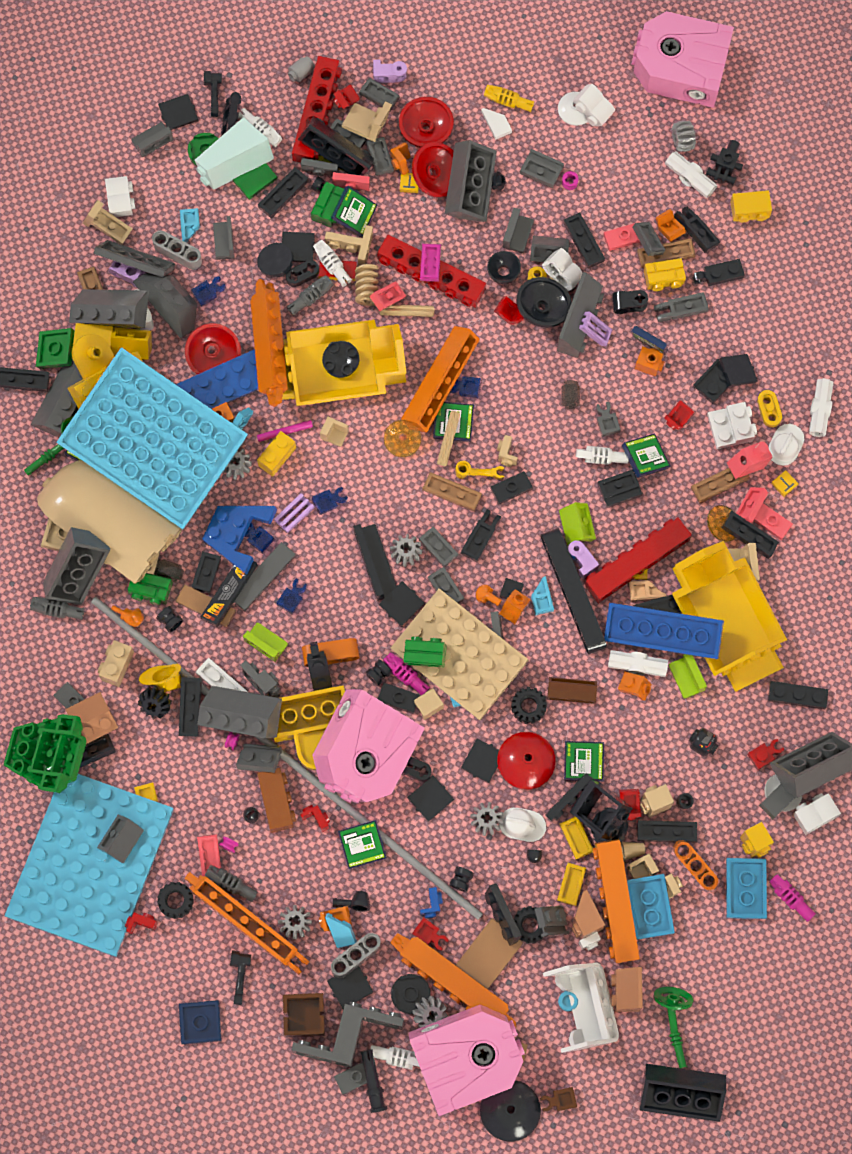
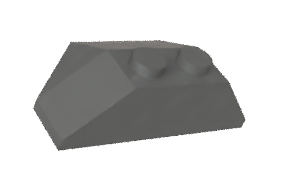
[133,273,197,338]

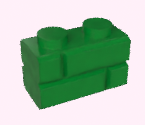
[311,182,344,227]
[128,573,173,606]
[403,637,447,668]

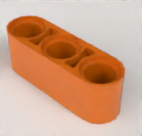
[302,638,360,667]
[673,840,718,890]

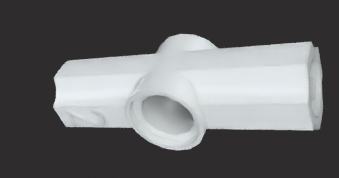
[665,151,717,198]
[809,378,833,437]
[608,650,668,677]

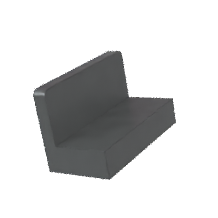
[131,122,174,158]
[502,208,534,253]
[213,216,235,260]
[530,236,569,262]
[97,814,144,863]

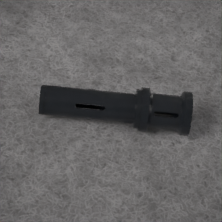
[360,1049,388,1113]

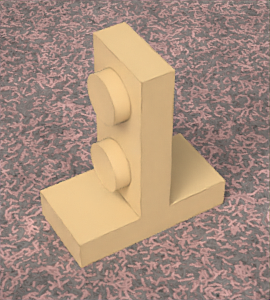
[82,200,132,245]
[325,225,373,266]

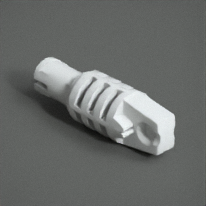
[238,108,282,147]
[313,240,352,287]
[575,446,628,465]
[371,1045,420,1070]

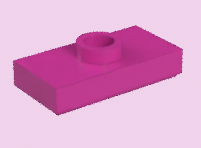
[420,243,441,282]

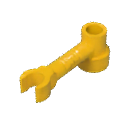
[455,461,504,480]

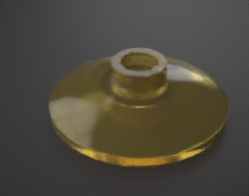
[384,420,421,457]
[707,505,735,542]

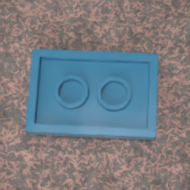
[726,858,767,919]
[627,874,675,940]

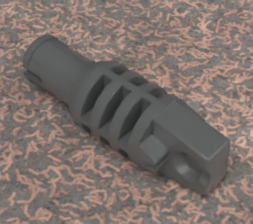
[286,275,333,316]
[30,597,85,620]
[205,865,258,902]

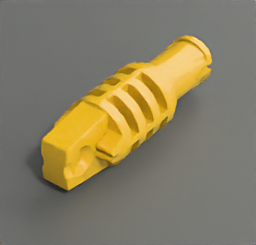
[484,85,535,112]

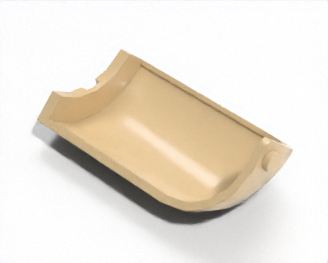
[37,460,183,584]

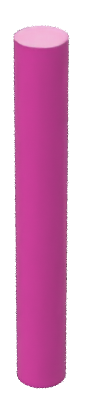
[257,420,313,442]

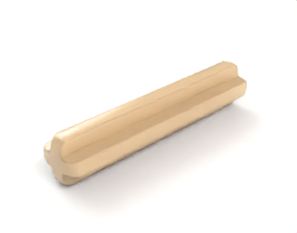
[379,305,434,317]
[437,411,460,466]

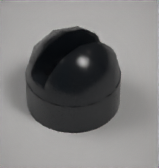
[311,176,325,192]
[676,793,694,809]
[243,807,259,823]
[527,849,543,863]

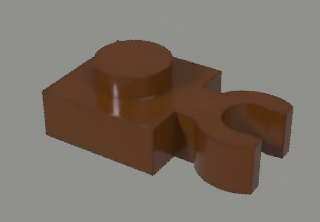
[540,1087,577,1112]

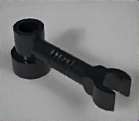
[204,71,222,117]
[230,950,252,1005]

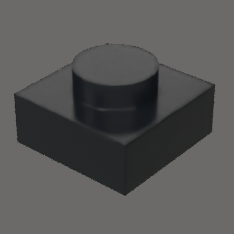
[500,578,524,599]

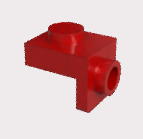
[333,84,360,109]
[494,296,524,325]
[664,400,695,430]
[619,789,641,820]
[300,805,330,832]
[125,913,158,935]

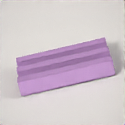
[579,312,612,346]
[274,493,315,534]

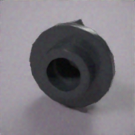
[492,172,506,190]

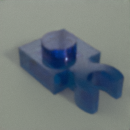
[191,276,226,307]
[450,376,482,398]
[312,487,348,515]
[244,523,275,553]
[276,578,307,615]

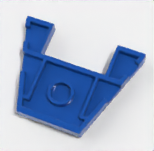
[202,506,277,574]

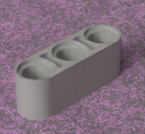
[152,230,202,270]
[331,933,381,978]

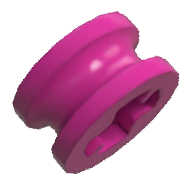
[562,171,579,190]
[224,732,240,751]
[219,836,239,853]

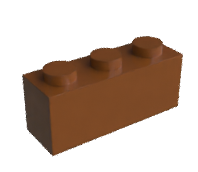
[257,768,296,833]

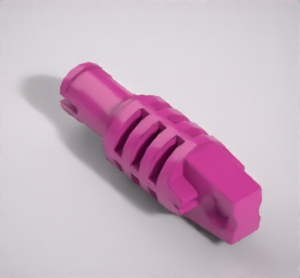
[383,652,430,695]
[769,874,816,922]

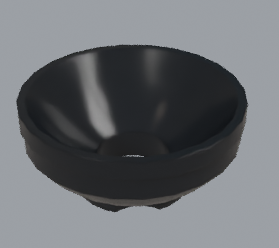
[487,251,521,284]

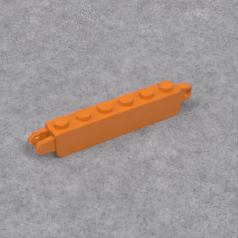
[250,279,288,407]
[185,872,310,975]
[390,933,517,1029]

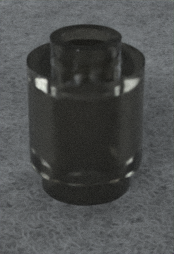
[561,380,580,410]
[154,559,184,583]

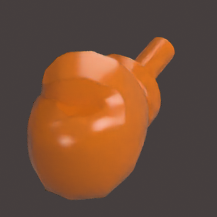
[111,605,144,627]

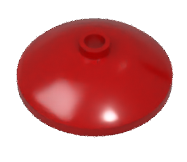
[399,97,454,148]
[412,142,454,198]
[184,323,241,375]
[497,732,556,790]

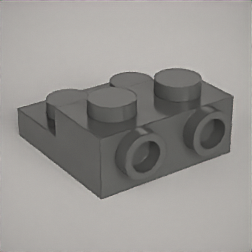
[240,660,281,698]

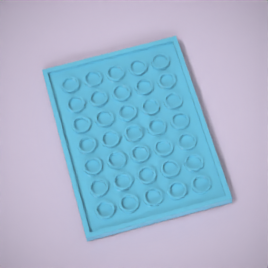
[56,347,248,530]
[5,774,174,957]

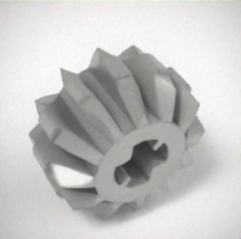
[672,121,696,152]
[223,449,252,480]
[390,534,422,567]
[470,802,504,836]
[278,905,312,940]
[413,996,447,1028]

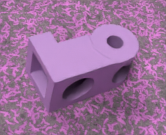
[373,59,407,83]
[108,261,146,288]
[568,541,599,580]

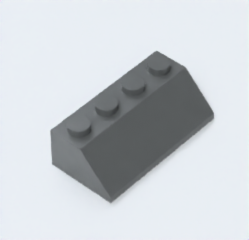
[444,140,497,222]
[557,272,605,358]
[69,289,149,328]
[31,361,83,438]
[43,527,110,605]
[197,686,282,738]
[770,732,852,798]

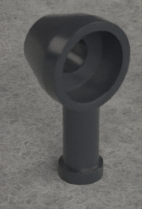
[333,891,370,912]

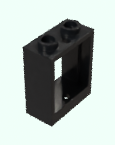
[570,780,633,841]

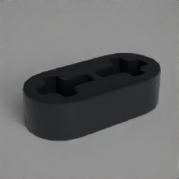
[286,260,319,287]
[402,757,432,782]

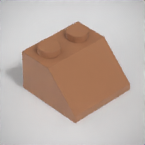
[65,692,118,744]
[571,890,605,940]
[611,967,643,1012]

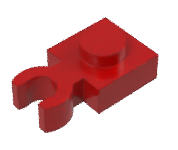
[747,739,784,770]
[412,917,449,951]

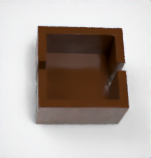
[283,993,325,1038]

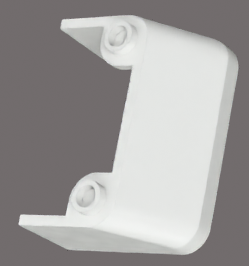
[543,963,619,1053]

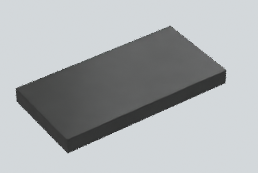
[94,240,175,277]

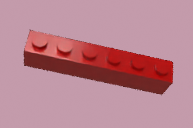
[585,517,692,604]

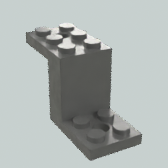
[291,1002,404,1068]

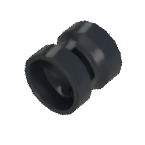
[156,606,183,633]
[365,659,392,686]
[449,866,474,892]

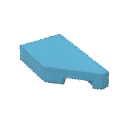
[180,208,200,242]
[232,407,254,430]
[531,576,554,616]
[325,913,357,948]

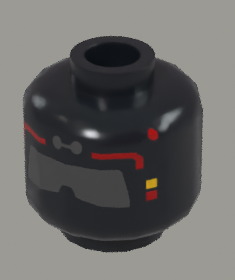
[688,728,719,757]

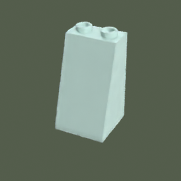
[195,117,274,190]

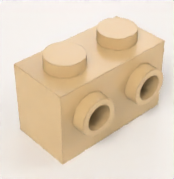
[98,640,134,687]
[640,784,674,818]

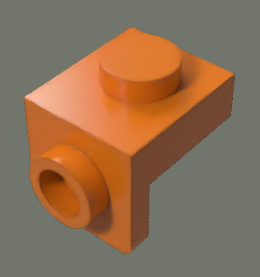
[390,143,411,175]
[656,209,686,242]
[499,590,530,624]
[618,672,652,701]
[319,906,352,932]

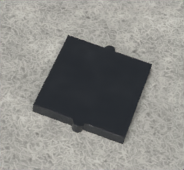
[158,94,198,130]
[282,232,315,262]
[719,354,758,387]
[379,581,424,627]
[461,738,499,783]
[407,776,454,822]
[327,966,373,1010]

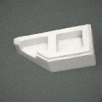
[481,108,512,140]

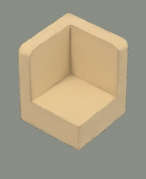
[320,417,349,447]
[414,689,444,720]
[627,854,659,879]

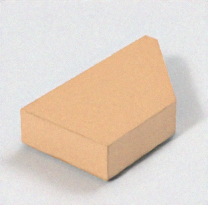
[629,580,666,602]

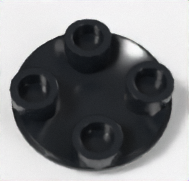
[322,341,360,378]

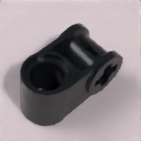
[612,290,648,314]

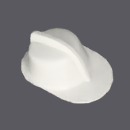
[769,424,804,466]
[499,808,546,842]

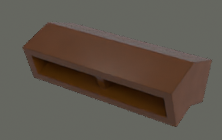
[547,677,597,704]

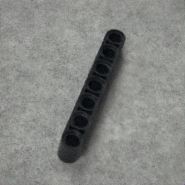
[540,528,607,655]

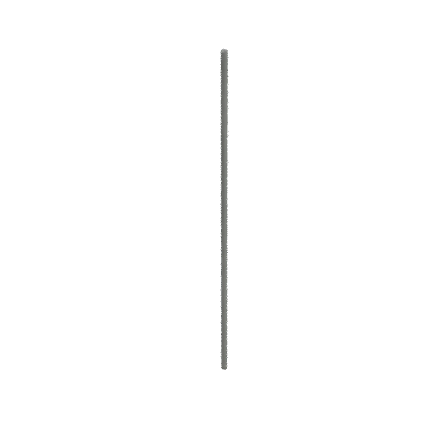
[91,597,483,920]

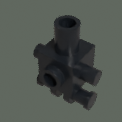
[706,140,743,186]

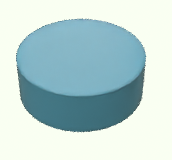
[558,991,578,1012]

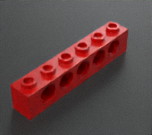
[292,56,342,163]
[377,234,486,308]

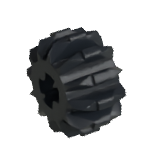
[137,685,172,720]

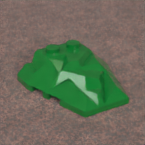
[3,714,87,794]

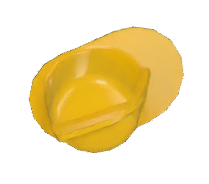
[139,664,181,692]

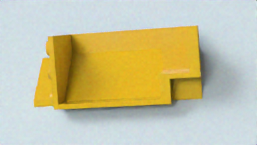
[282,320,407,406]
[672,541,787,692]

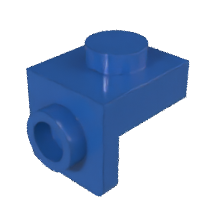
[420,887,443,919]

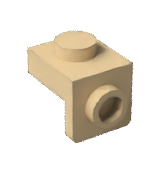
[497,435,518,467]
[665,873,683,899]

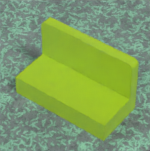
[559,502,596,545]
[243,623,288,662]
[669,654,707,699]

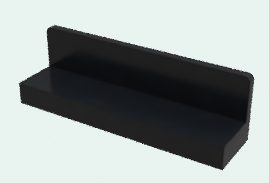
[353,524,396,601]

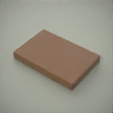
[455,918,523,989]

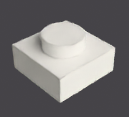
[579,932,601,951]

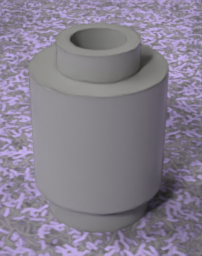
[288,56,315,82]

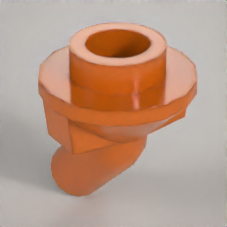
[475,584,502,606]

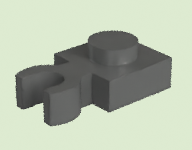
[596,402,620,437]

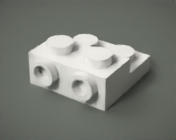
[707,402,757,449]

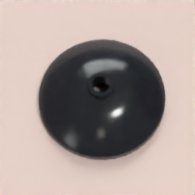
[516,277,572,328]
[480,1080,541,1142]

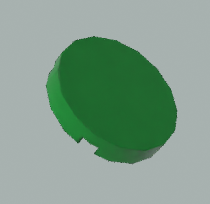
[187,133,219,166]

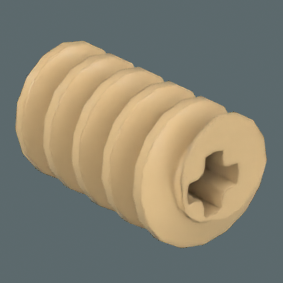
[355,264,378,306]

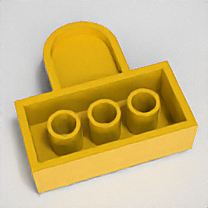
[67,334,143,409]
[274,685,345,770]

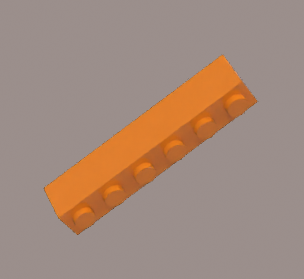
[401,326,480,433]
[592,839,640,963]

